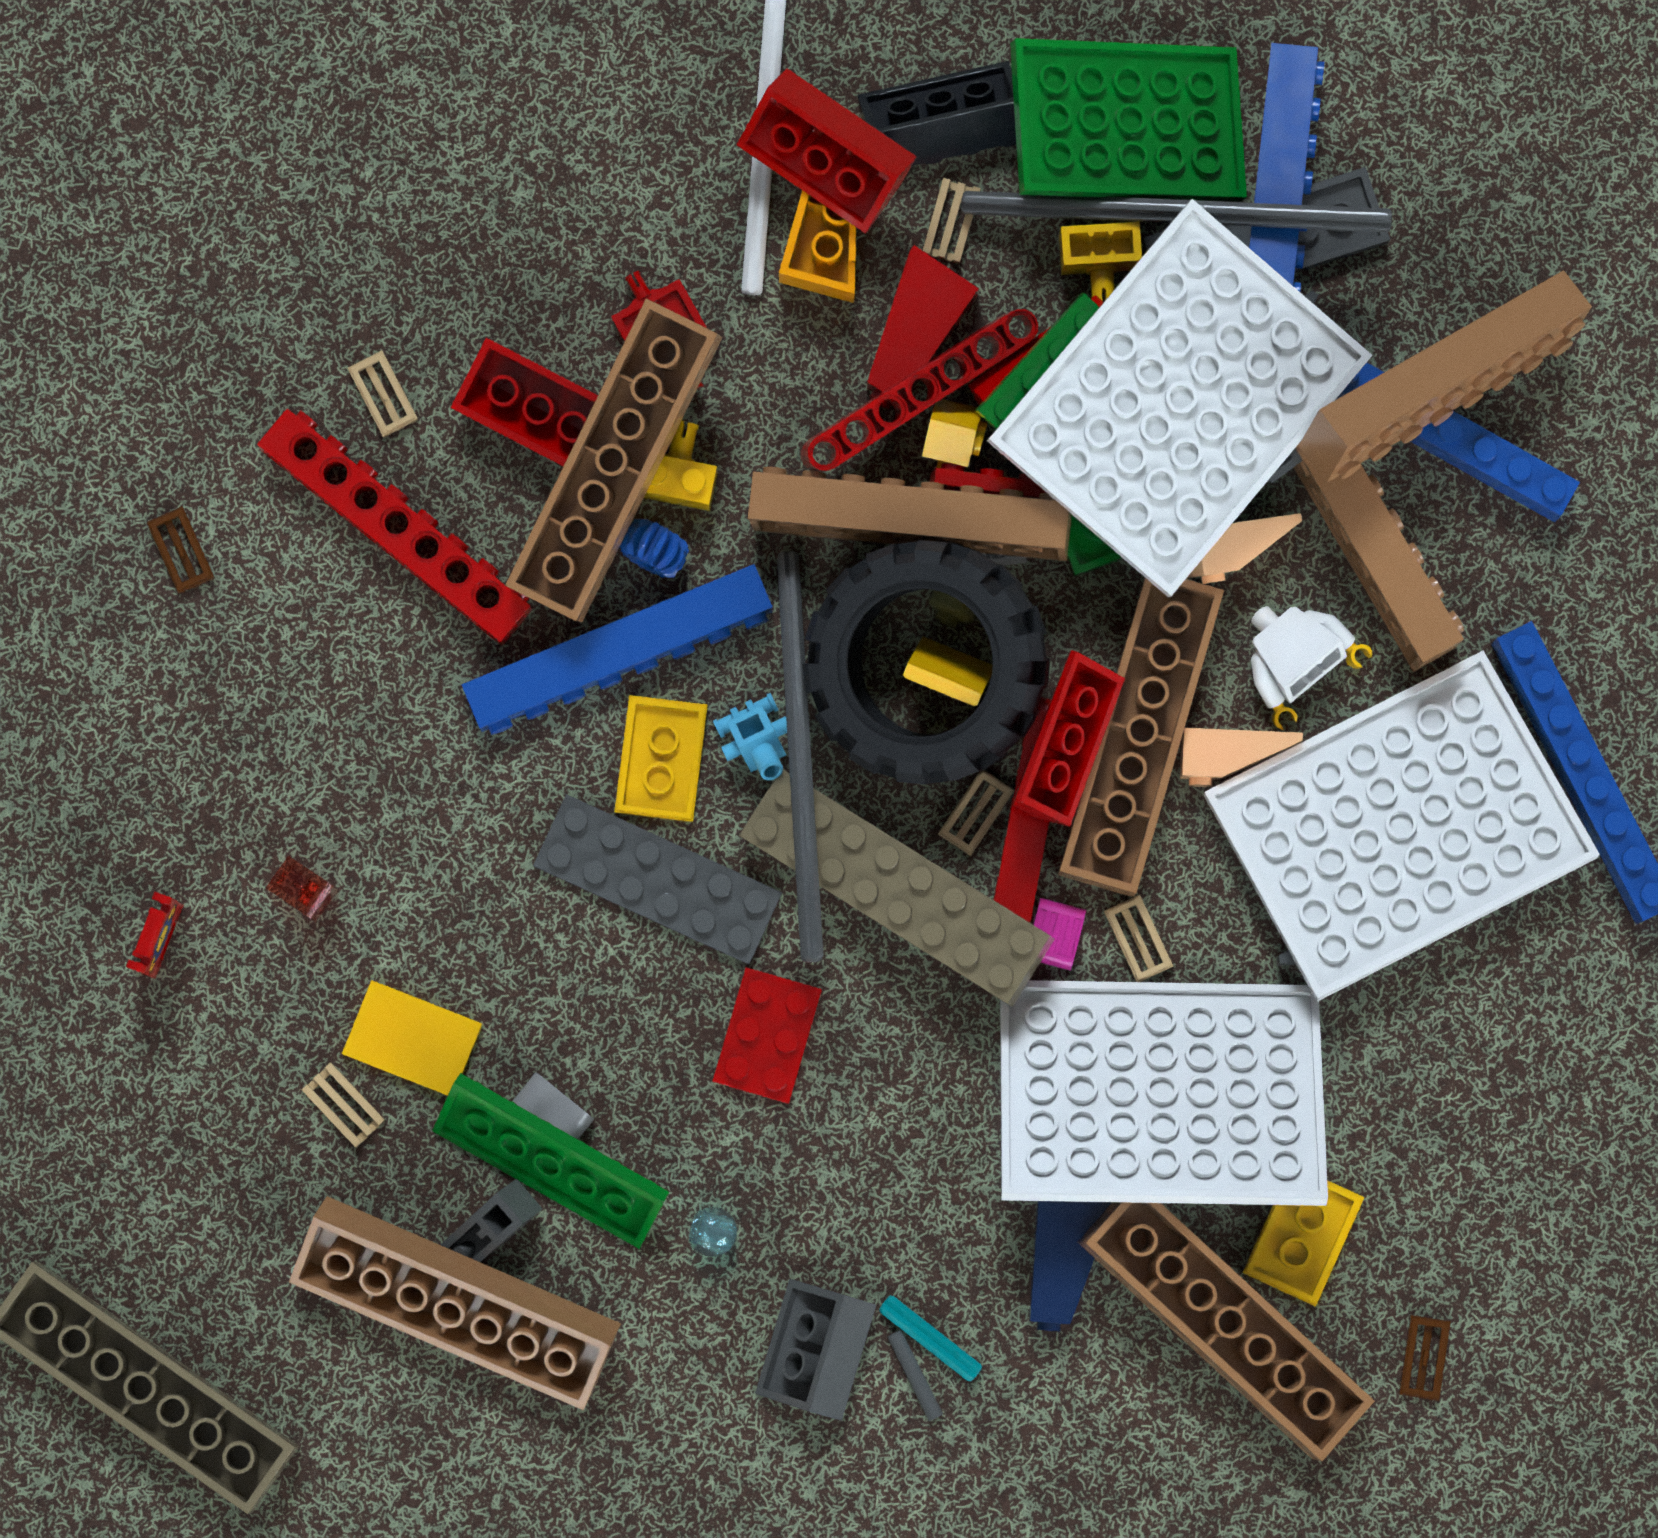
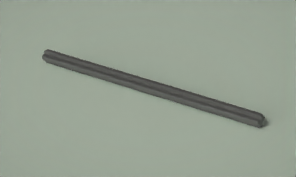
[961,191,1392,232]
[777,551,824,963]

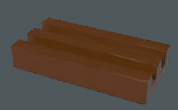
[147,506,215,594]
[1398,1315,1451,1401]

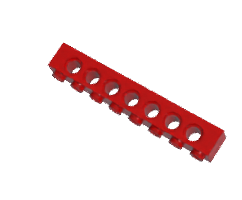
[257,409,532,647]

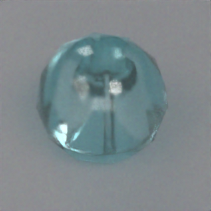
[688,1207,737,1257]

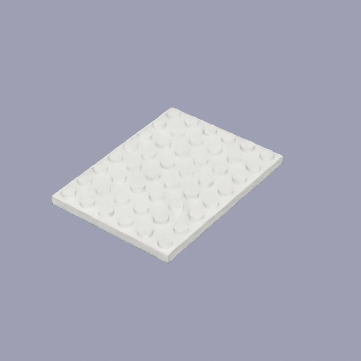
[987,199,1372,597]
[1204,651,1600,1002]
[1000,980,1328,1206]

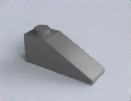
[441,1179,543,1263]

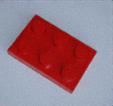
[712,967,822,1104]

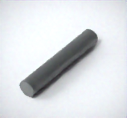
[887,1330,943,1421]

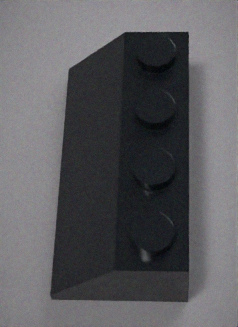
[857,61,1016,166]

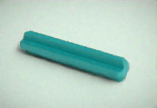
[879,1295,982,1382]

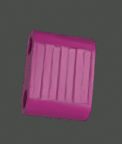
[1033,898,1086,971]

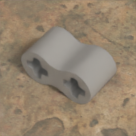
[512,1072,594,1139]

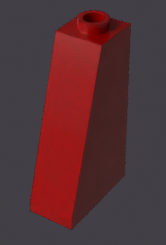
[867,245,979,409]

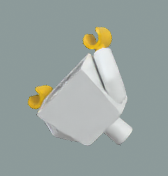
[1251,606,1372,730]

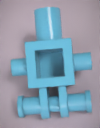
[713,693,787,780]

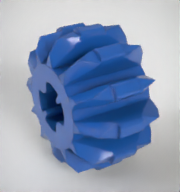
[620,519,689,578]

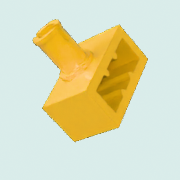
[1059,222,1142,301]
[922,399,987,468]
[644,421,718,511]

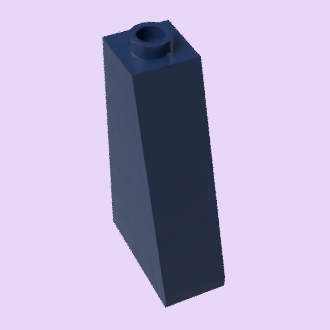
[1029,1201,1112,1332]

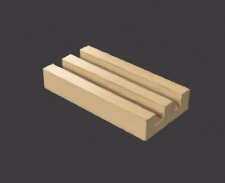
[923,178,981,264]
[347,350,418,438]
[938,770,1014,857]
[1104,895,1173,982]
[301,1062,386,1148]

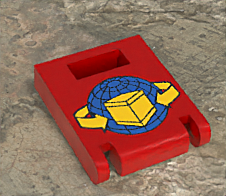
[125,891,183,979]

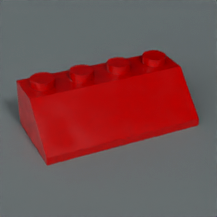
[737,68,917,234]
[450,338,598,466]
[1012,650,1125,827]

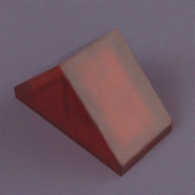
[266,856,339,923]

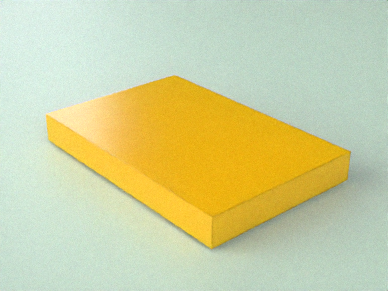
[903,637,993,707]
[614,695,708,822]
[342,980,483,1096]
[1242,1180,1364,1307]

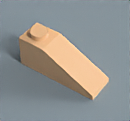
[1186,513,1302,584]
[1180,728,1303,787]

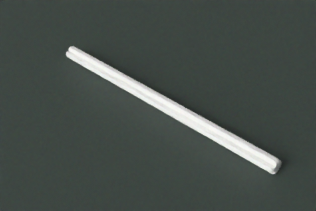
[742,0,786,295]

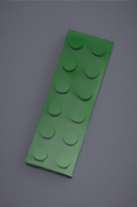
[432,1073,669,1249]

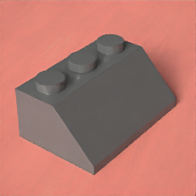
[755,1279,876,1421]

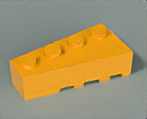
[779,190,856,303]

